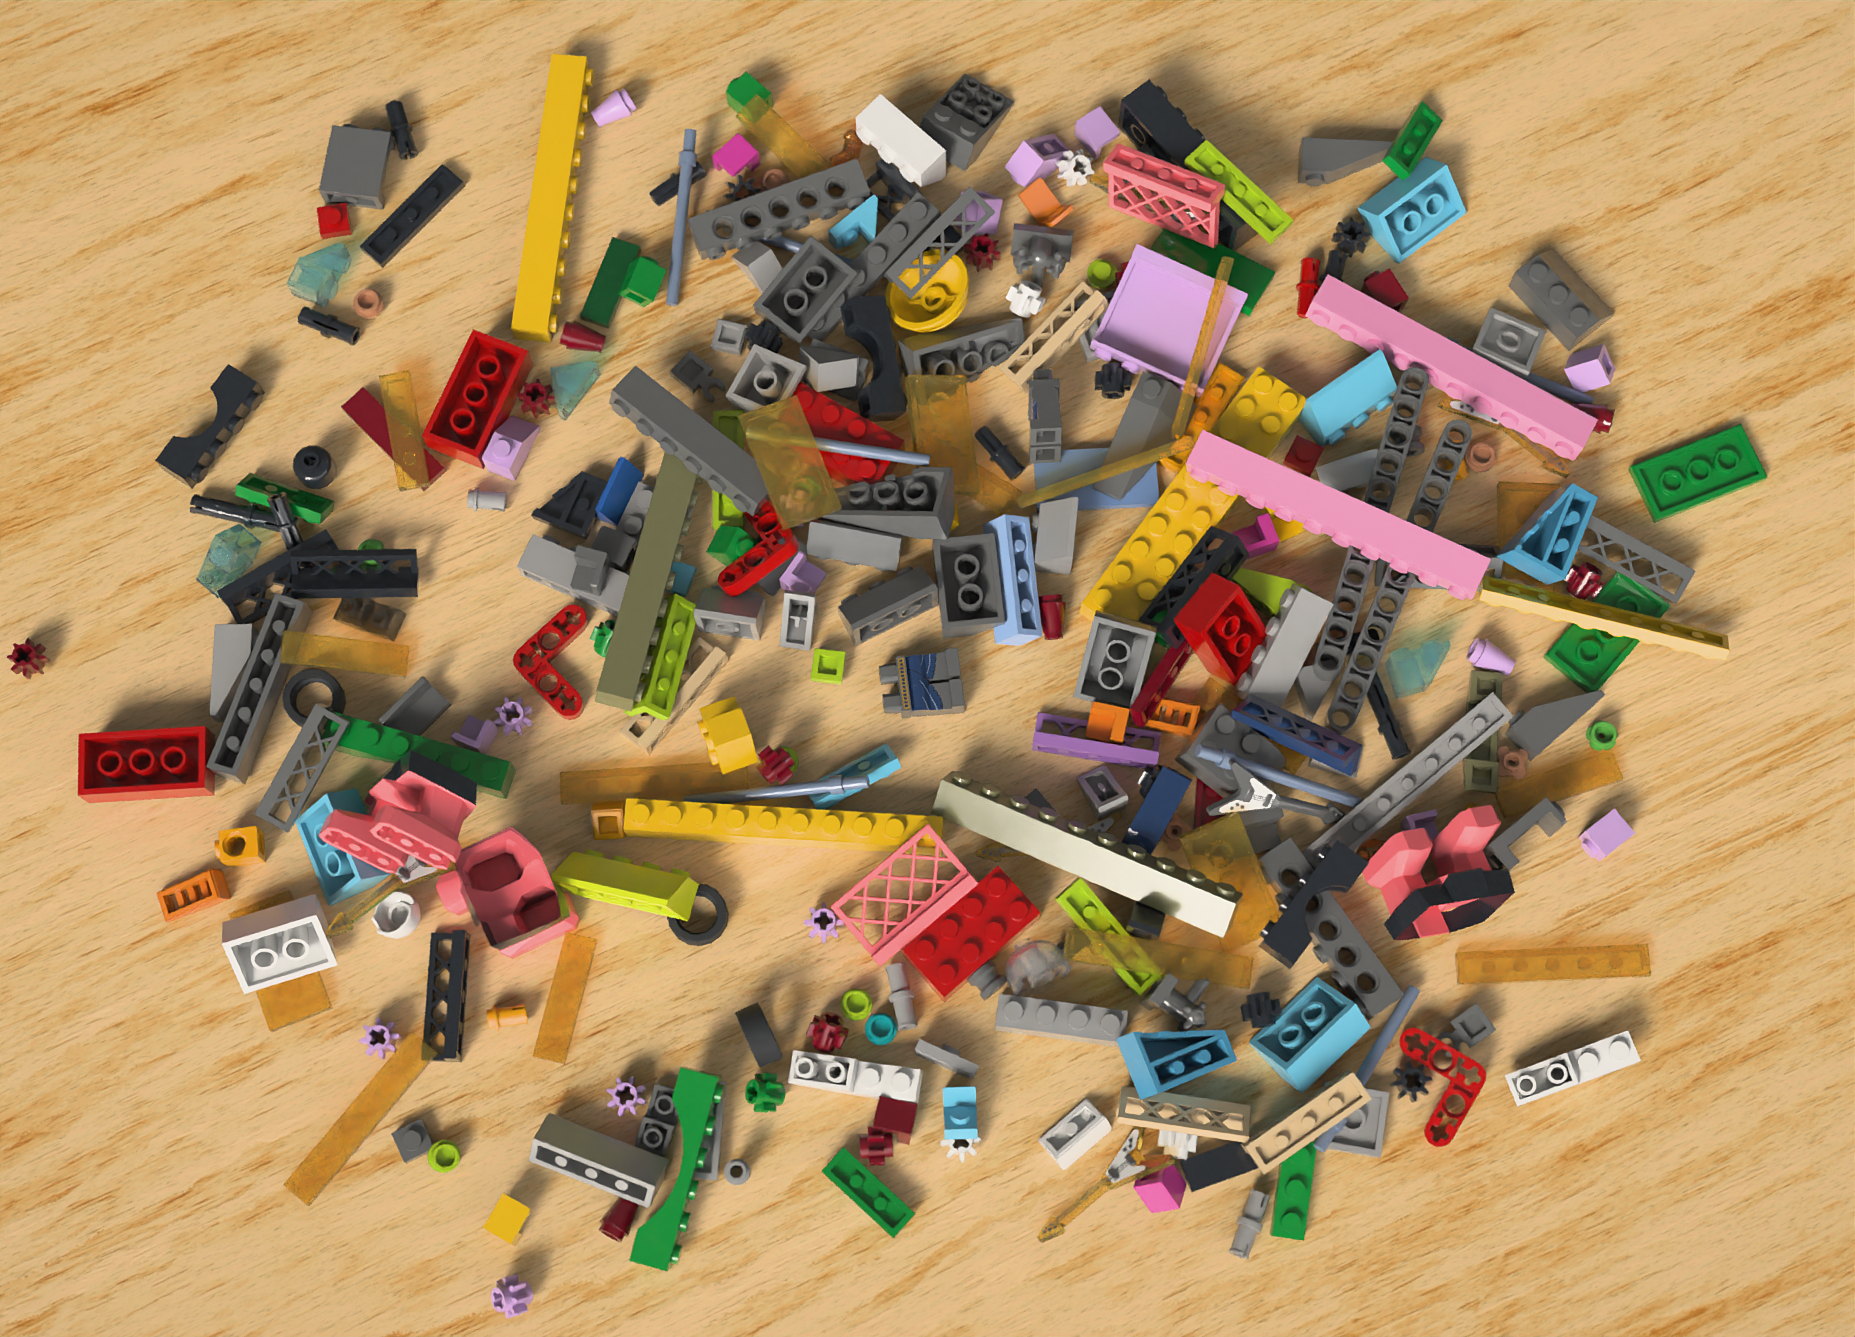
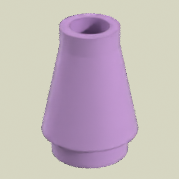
[591,88,637,127]
[1466,637,1516,676]

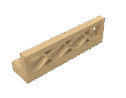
[999,281,1109,394]
[620,637,728,756]
[1241,1070,1372,1174]
[1116,1086,1251,1143]

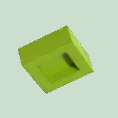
[811,648,846,685]

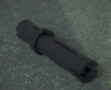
[190,494,280,533]
[1367,671,1411,760]

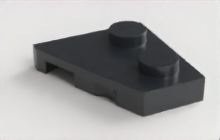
[531,471,608,540]

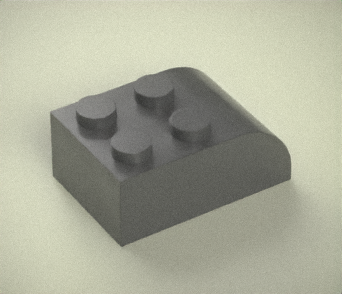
[1073,610,1157,713]
[1174,704,1286,798]

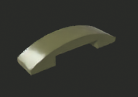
[1463,670,1503,794]

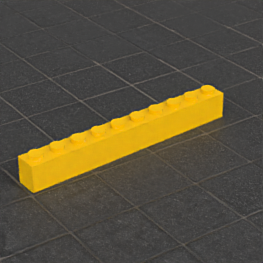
[511,54,594,342]
[623,798,943,855]

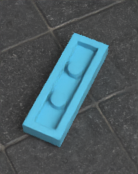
[808,743,901,810]

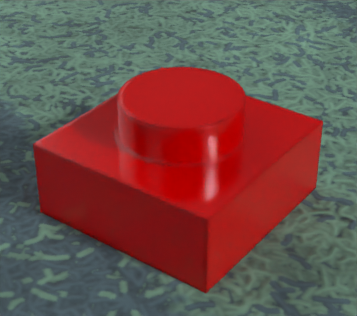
[317,203,352,239]
[1283,435,1324,477]

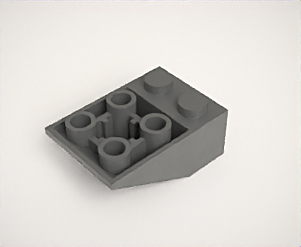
[920,74,1014,171]

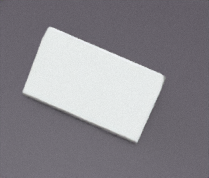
[1038,1098,1112,1170]

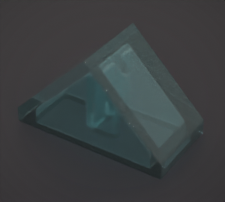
[550,360,601,421]

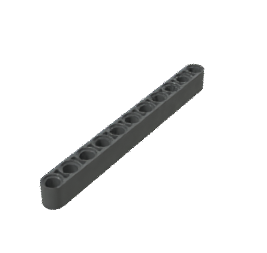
[1313,367,1429,682]
[1325,419,1472,735]

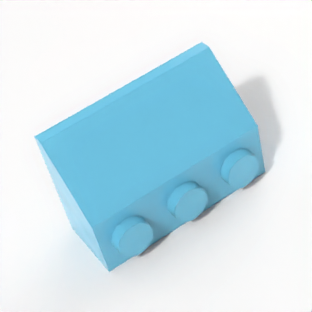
[1358,157,1467,264]
[1299,349,1397,447]
[295,788,391,906]
[1249,977,1371,1093]

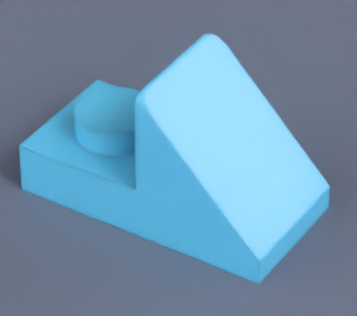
[828,195,878,251]
[943,1086,978,1140]

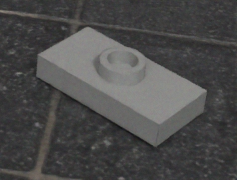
[915,1039,979,1080]

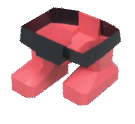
[319,750,477,874]
[1362,805,1515,940]
[435,827,580,959]

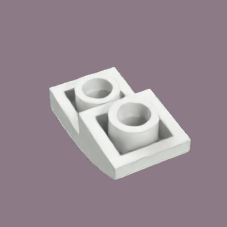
[1316,449,1385,492]

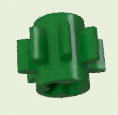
[590,620,616,658]
[745,1073,786,1113]

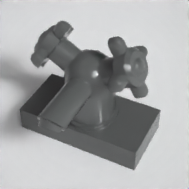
[1011,223,1074,288]
[1140,972,1211,1032]

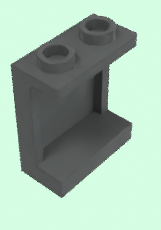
[319,124,396,210]
[1483,797,1567,871]

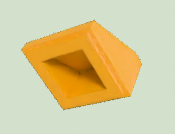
[591,801,626,840]

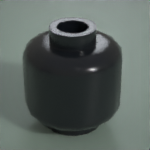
[293,445,336,489]

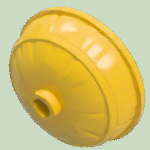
[885,250,970,332]

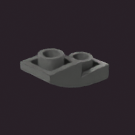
[634,1082,679,1157]

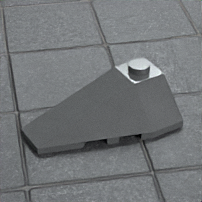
[898,318,1025,407]
[1092,371,1197,501]
[822,467,955,540]

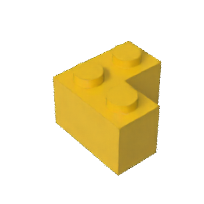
[697,696,758,774]

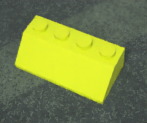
[551,849,699,921]

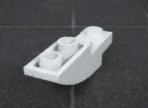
[1505,1030,1641,1106]
[788,1050,923,1103]

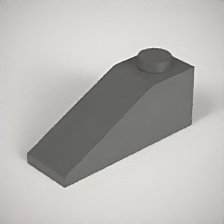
[1298,137,1392,187]
[1505,690,1605,762]

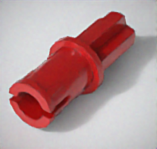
[1296,258,1320,319]

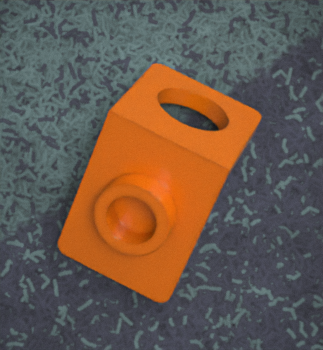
[1018,178,1074,227]

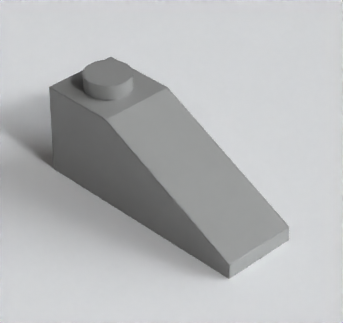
[210,624,260,723]

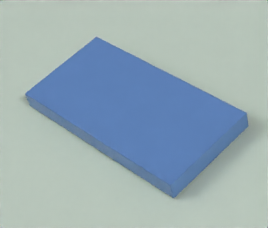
[1034,448,1159,513]

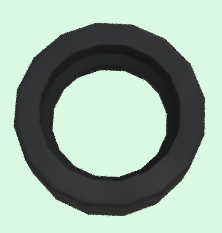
[282,668,346,730]
[667,883,729,946]
[735,1002,783,1068]

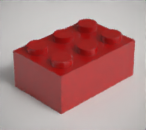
[1173,573,1267,686]

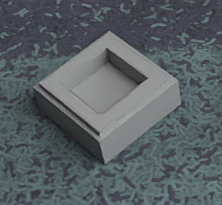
[711,318,748,356]

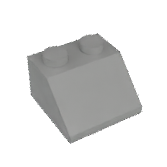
[726,344,807,421]
[1031,497,1078,575]
[694,586,766,641]

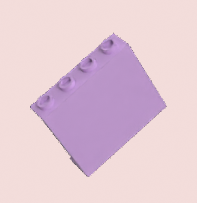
[1090,244,1248,399]

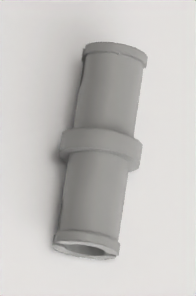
[886,963,918,1030]
[1229,1190,1270,1260]

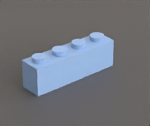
[982,514,1042,646]

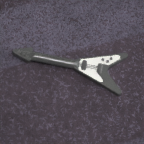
[1206,759,1346,824]

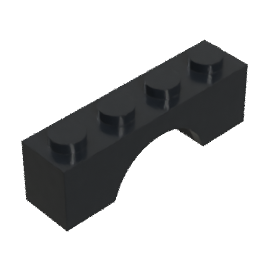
[840,296,907,422]
[155,364,264,489]
[1259,840,1369,969]

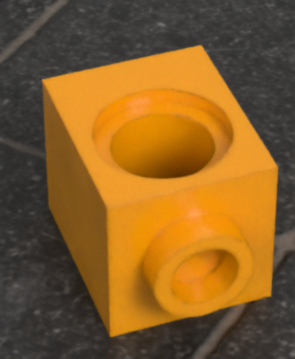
[214,826,266,867]

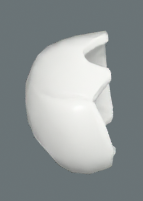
[372,891,421,939]

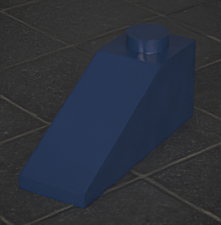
[1122,764,1192,855]

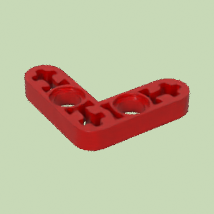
[718,501,800,597]
[513,604,588,720]
[1399,1028,1486,1147]

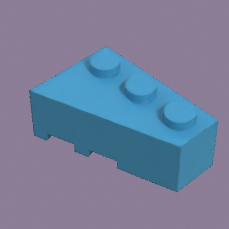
[1496,483,1598,585]
[1116,1030,1237,1100]

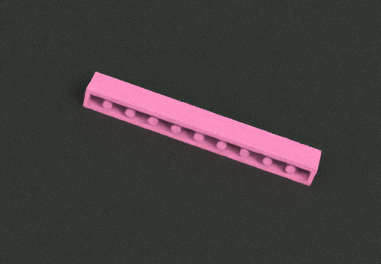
[1305,275,1598,461]
[1186,430,1491,600]

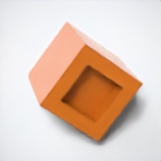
[1085,701,1130,745]

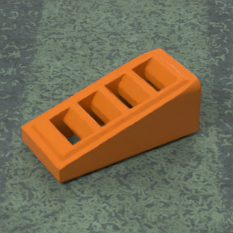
[1144,698,1204,739]
[156,869,231,922]

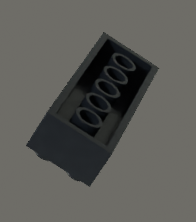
[1118,80,1258,251]

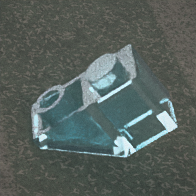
[286,243,351,308]
[196,524,262,598]
[1385,639,1451,699]

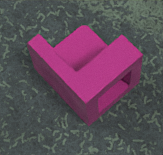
[712,133,760,177]
[1232,513,1279,560]
[1134,1158,1186,1213]

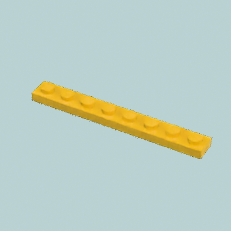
[1479,575,1730,661]

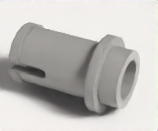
[467,487,507,512]
[724,1159,750,1185]

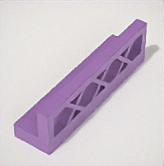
[1032,712,1161,770]

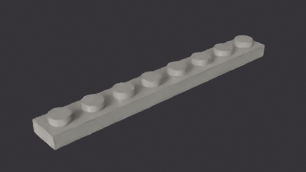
[1301,692,1513,871]

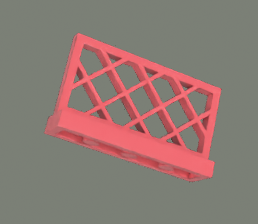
[1103,143,1225,248]
[830,823,978,967]

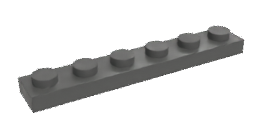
[807,192,941,342]

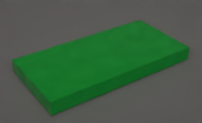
[1150,228,1276,316]
[1628,424,1767,523]
[1543,566,1671,693]

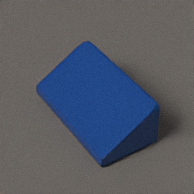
[595,457,643,527]

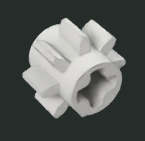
[1056,149,1094,187]
[1006,280,1046,318]
[1157,1130,1198,1159]
[940,1137,981,1163]

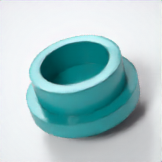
[865,1013,897,1045]

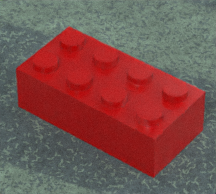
[422,329,534,470]
[769,382,905,486]
[78,726,215,803]
[902,866,1041,1003]

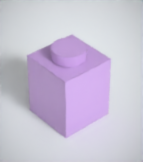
[1579,808,1635,861]

